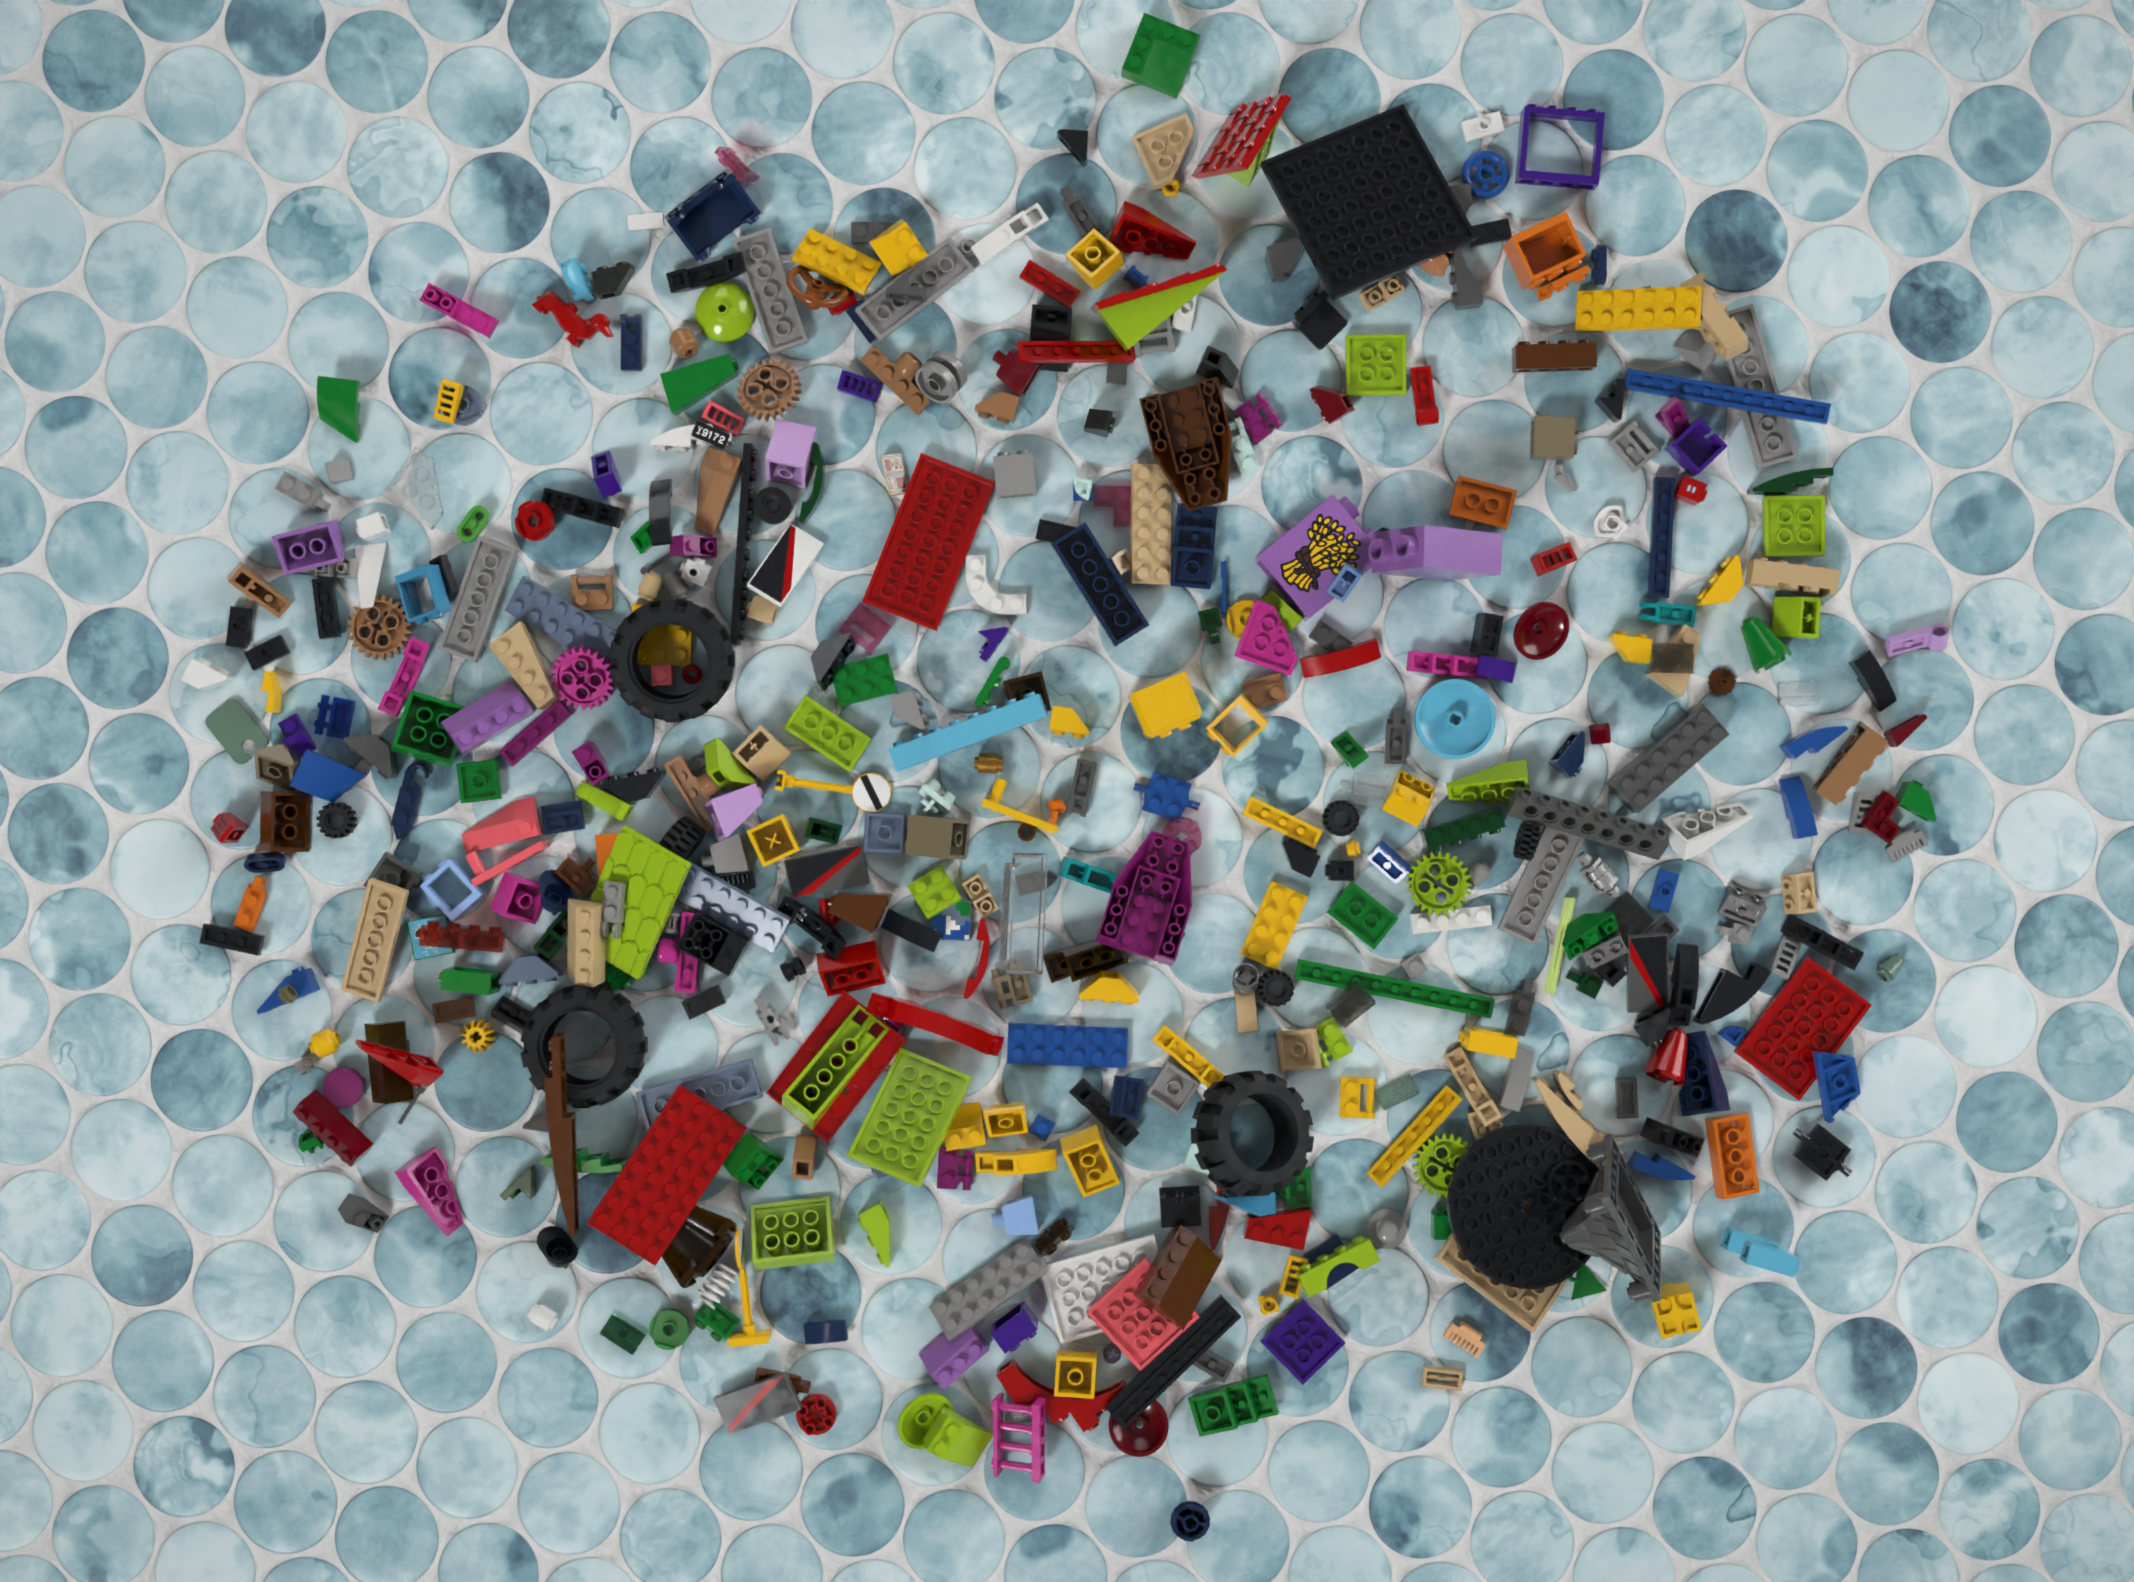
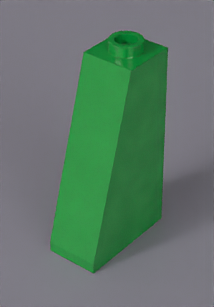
[660,353,739,416]

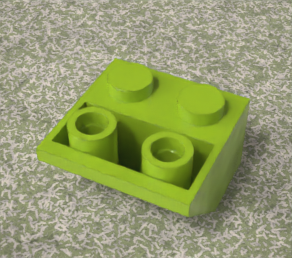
[1771,597,1822,640]

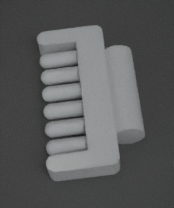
[1885,827,1928,863]

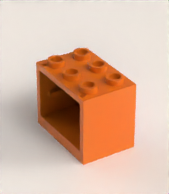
[1503,211,1587,290]

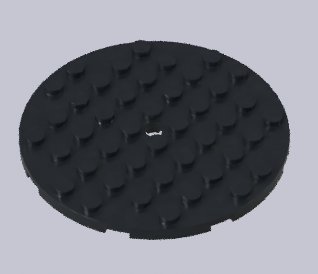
[1447,1124,1596,1289]

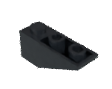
[1640,1117,1705,1158]

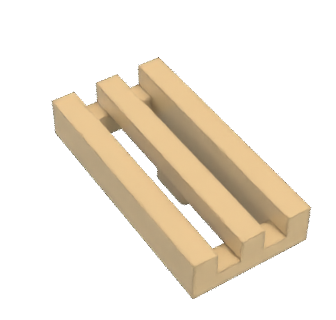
[1421,1365,1464,1391]

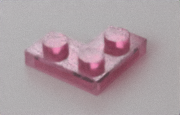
[1094,486,1131,527]

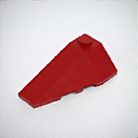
[1108,200,1196,259]

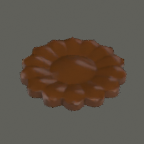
[1708,668,1736,696]

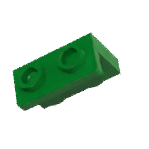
[692,1302,741,1342]

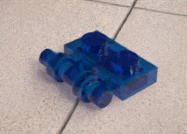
[314,695,356,739]

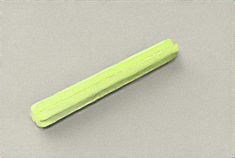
[1544,897,1576,994]

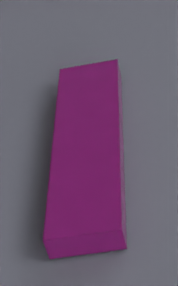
[499,699,573,767]

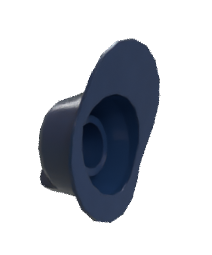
[539,869,573,916]

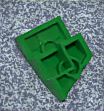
[317,376,360,443]

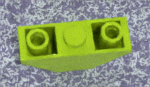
[704,737,756,790]

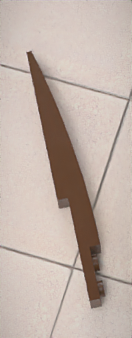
[544,1033,580,1237]

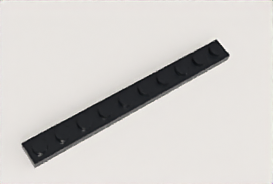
[730,443,758,645]

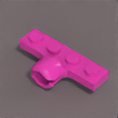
[658,911,702,993]

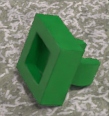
[298,1130,324,1154]

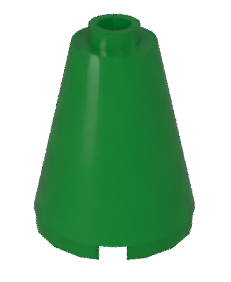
[1741,616,1792,674]

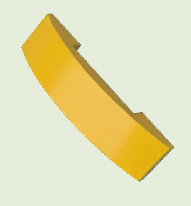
[1152,1024,1225,1088]

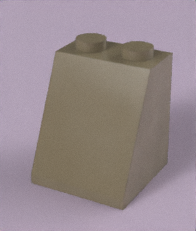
[905,814,970,860]

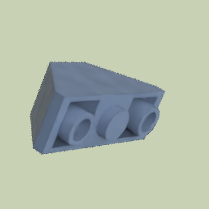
[498,954,563,987]

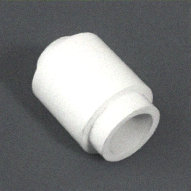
[527,1303,559,1331]

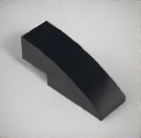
[1848,650,1897,712]
[881,909,943,953]

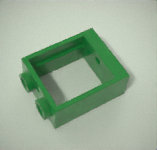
[438,966,501,995]

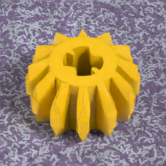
[460,1019,496,1053]

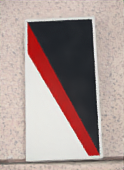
[747,523,824,607]

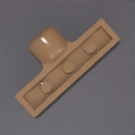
[860,345,932,415]
[664,754,723,833]

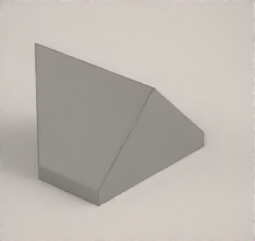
[1672,330,1716,374]

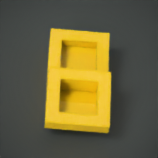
[261,671,282,714]

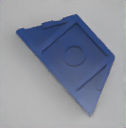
[1812,1051,1861,1123]

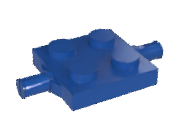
[1133,772,1200,822]

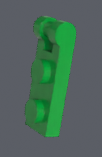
[974,657,1010,708]

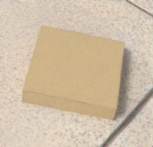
[1276,1028,1322,1072]

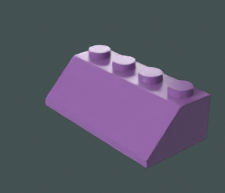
[441,681,533,756]

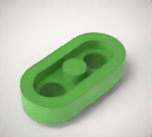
[457,505,490,543]

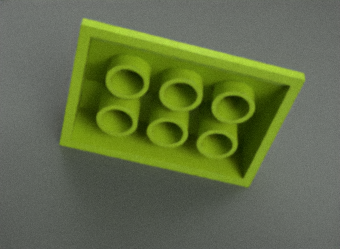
[750,1196,836,1270]

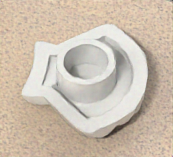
[1593,505,1629,541]

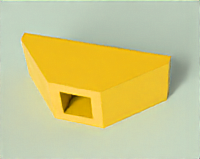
[1695,554,1744,607]
[1079,970,1139,1005]

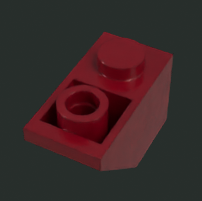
[1309,385,1355,424]

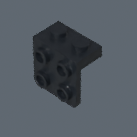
[1292,290,1347,350]

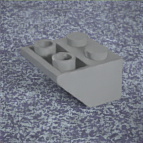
[889,690,930,730]

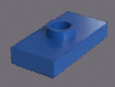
[1648,869,1680,913]

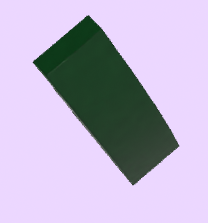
[1747,467,1833,495]

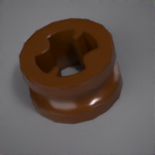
[1017,823,1035,841]

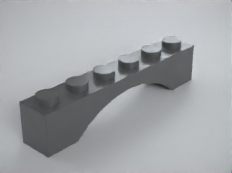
[1447,184,1483,310]

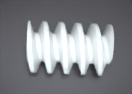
[697,1263,739,1310]

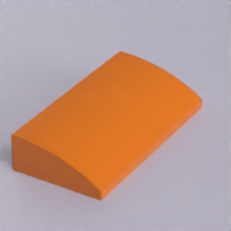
[1705,1113,1760,1200]

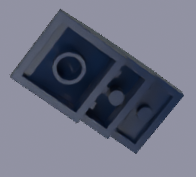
[1171,503,1218,589]

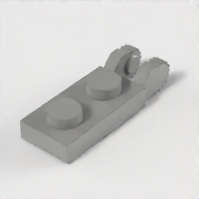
[600,880,626,939]

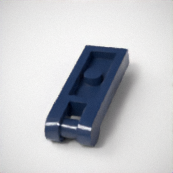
[620,314,642,371]

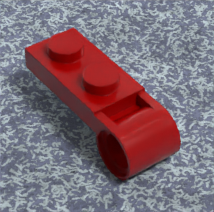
[1409,365,1439,426]

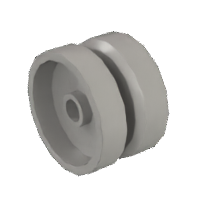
[915,351,967,403]

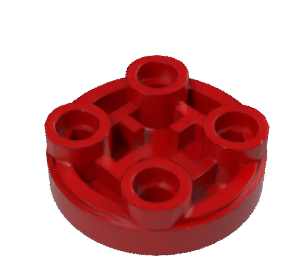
[796,1393,837,1435]

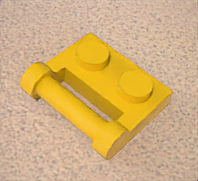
[1339,1076,1377,1119]

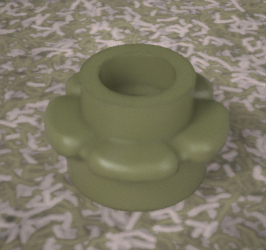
[278,985,298,1003]

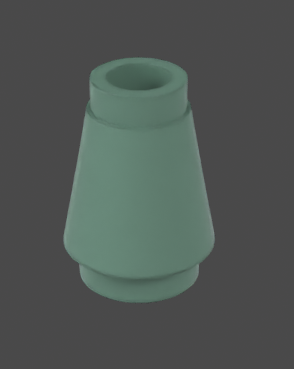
[1875,953,1906,983]

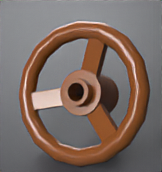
[786,265,849,310]

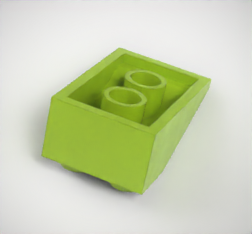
[923,1406,993,1468]

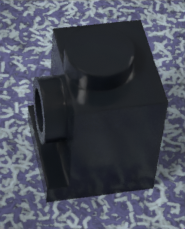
[1324,860,1354,881]
[1593,959,1628,987]

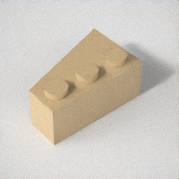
[1645,624,1702,698]

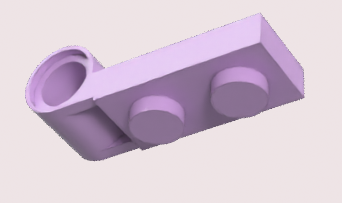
[1885,624,1949,657]

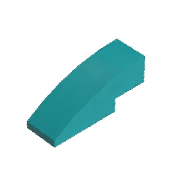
[1058,856,1118,894]

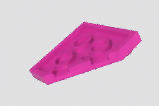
[1234,599,1298,676]

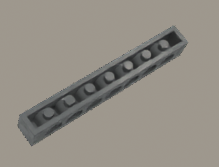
[1507,785,1669,860]

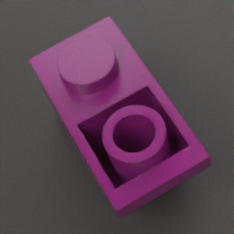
[670,534,717,558]
[572,741,610,786]

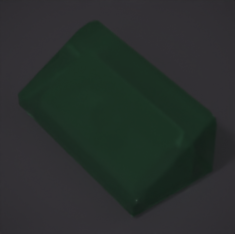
[1374,1073,1420,1110]
[599,1314,646,1355]

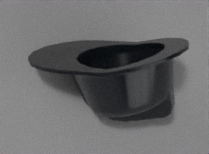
[537,1226,578,1269]

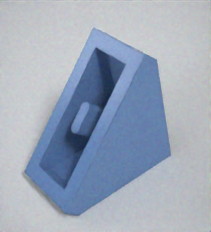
[1326,563,1364,602]

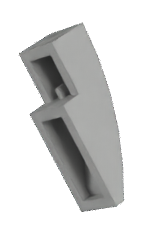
[1497,1047,1534,1112]

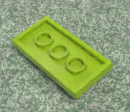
[784,695,872,772]

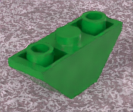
[1562,912,1619,960]

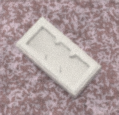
[1460,111,1505,143]
[1171,294,1198,333]

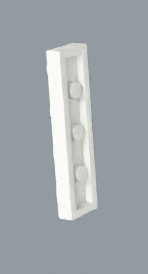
[1410,905,1492,934]

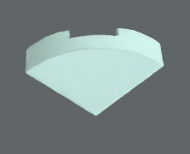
[1073,476,1093,501]

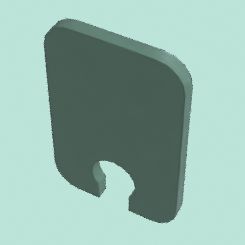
[205,699,268,764]

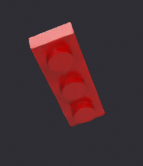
[1019,259,1081,307]

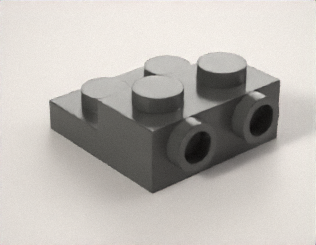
[363,852,423,905]

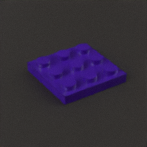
[1260,1299,1345,1385]

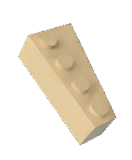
[1681,272,1748,361]
[1744,557,1841,598]
[489,621,560,710]

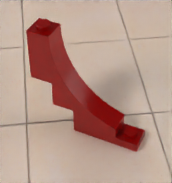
[865,992,1005,1056]

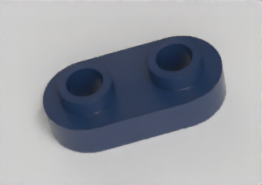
[1591,244,1607,285]
[244,852,286,873]

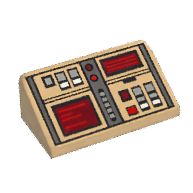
[881,453,908,497]

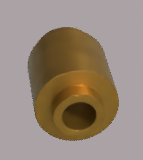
[974,753,1003,774]

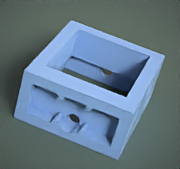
[420,859,487,922]

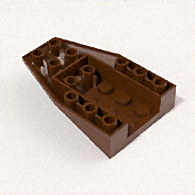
[1139,377,1232,511]

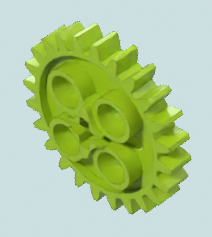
[1406,851,1473,916]
[1412,1132,1468,1199]

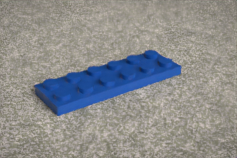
[1007,1023,1128,1068]

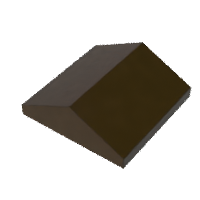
[1003,671,1052,711]

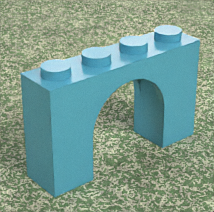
[1721,1227,1800,1278]

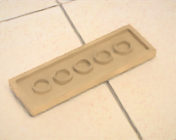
[1130,463,1172,585]
[341,878,409,1003]

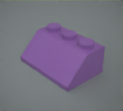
[272,519,344,575]
[919,1326,990,1390]

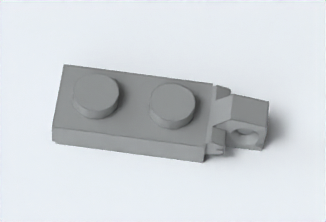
[275,471,332,511]

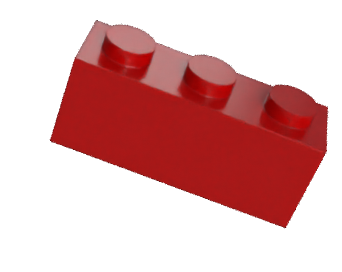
[816,940,886,997]

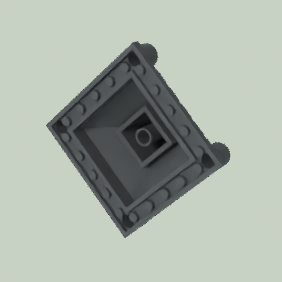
[1560,1134,1661,1303]

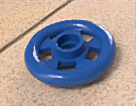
[1462,151,1509,199]

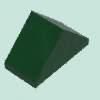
[804,817,842,845]

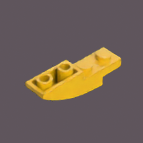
[975,1149,1058,1175]

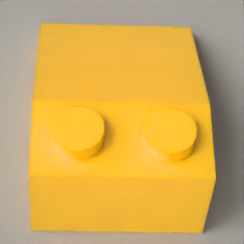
[1060,1125,1120,1198]

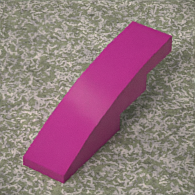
[1406,651,1489,680]

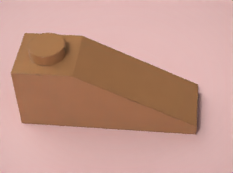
[227,561,292,618]

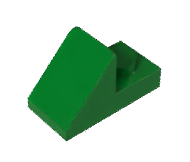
[630,520,652,554]
[1330,731,1369,769]

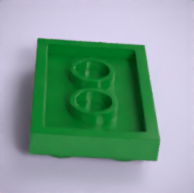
[833,653,898,707]
[1327,881,1399,949]

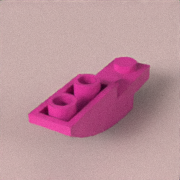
[419,283,499,338]

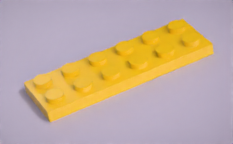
[1575,286,1702,333]

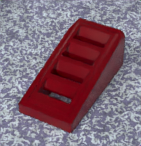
[1883,714,1927,747]

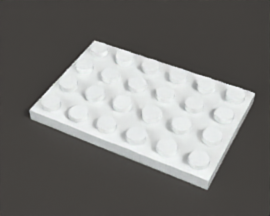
[1042,1233,1159,1344]

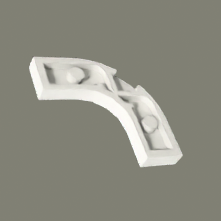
[966,555,1027,615]

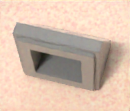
[325,460,354,484]

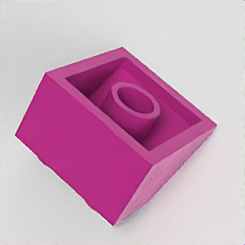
[490,871,542,924]

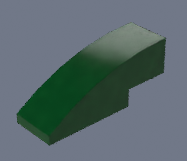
[533,910,568,962]

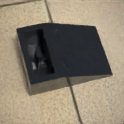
[1030,304,1072,373]
[676,912,751,976]

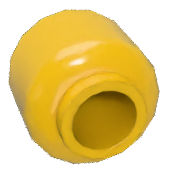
[308,1028,342,1058]

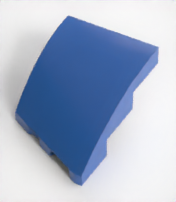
[290,749,367,802]

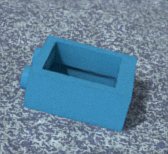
[395,565,452,625]

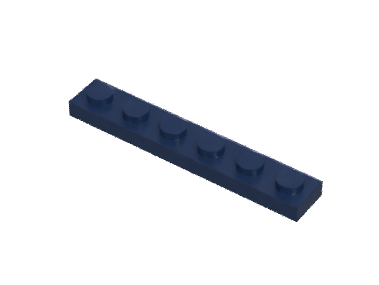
[1647,477,1676,599]

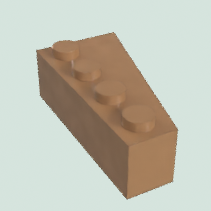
[1812,721,1889,805]

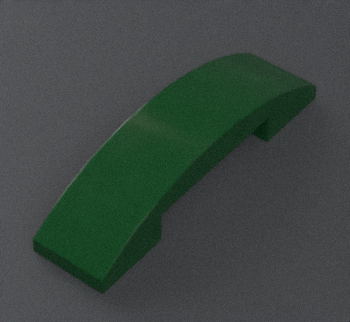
[799,442,825,524]

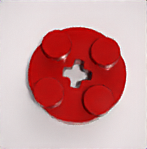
[515,501,556,541]

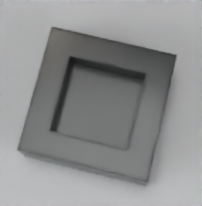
[1106,363,1128,385]

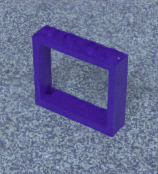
[1515,104,1605,190]

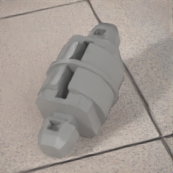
[1577,851,1621,899]

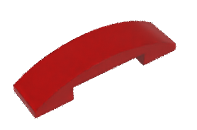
[1299,638,1381,678]
[964,919,990,999]

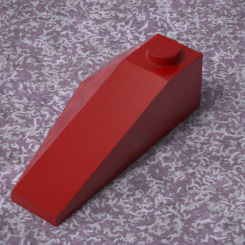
[355,1039,444,1087]

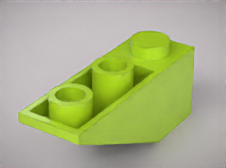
[857,1200,891,1268]

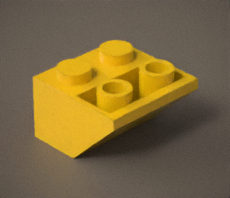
[1381,769,1435,827]

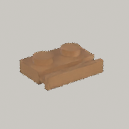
[1241,672,1288,709]

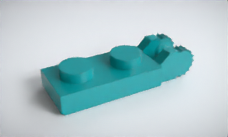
[1637,602,1696,627]

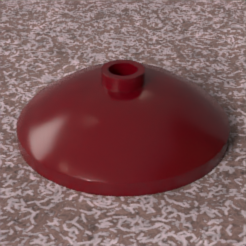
[1513,602,1570,660]
[1109,1400,1169,1457]

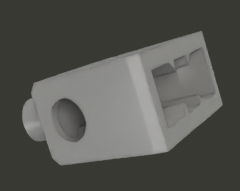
[701,833,751,873]

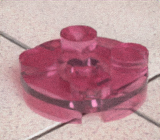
[1162,817,1202,855]

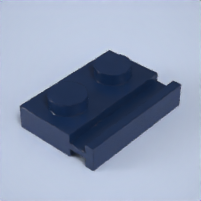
[540,800,586,835]
[1109,1075,1144,1119]

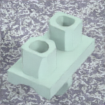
[918,779,956,816]

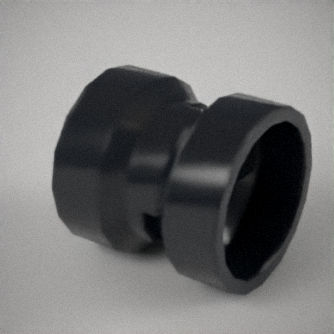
[780,956,807,982]

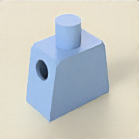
[991,1193,1039,1235]

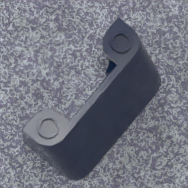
[664,170,761,261]

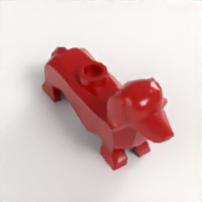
[532,291,614,348]

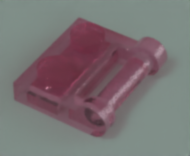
[714,146,760,185]
[838,603,892,655]

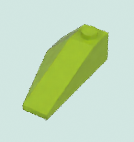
[1446,760,1530,806]

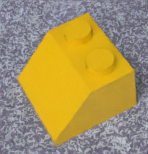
[869,219,928,276]
[1065,229,1124,291]
[983,1101,1028,1138]
[944,1102,987,1151]

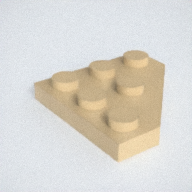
[1131,113,1194,190]

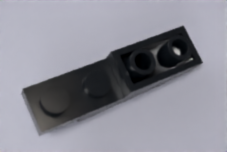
[1668,943,1699,1026]

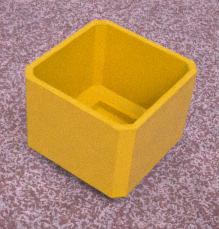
[1128,671,1202,739]

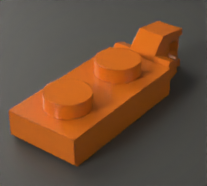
[1535,265,1591,302]
[233,876,268,932]

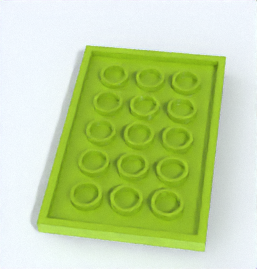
[847,1048,973,1188]

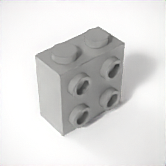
[993,450,1037,499]

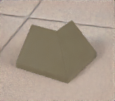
[254,743,301,791]

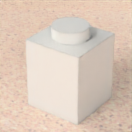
[356,512,391,541]

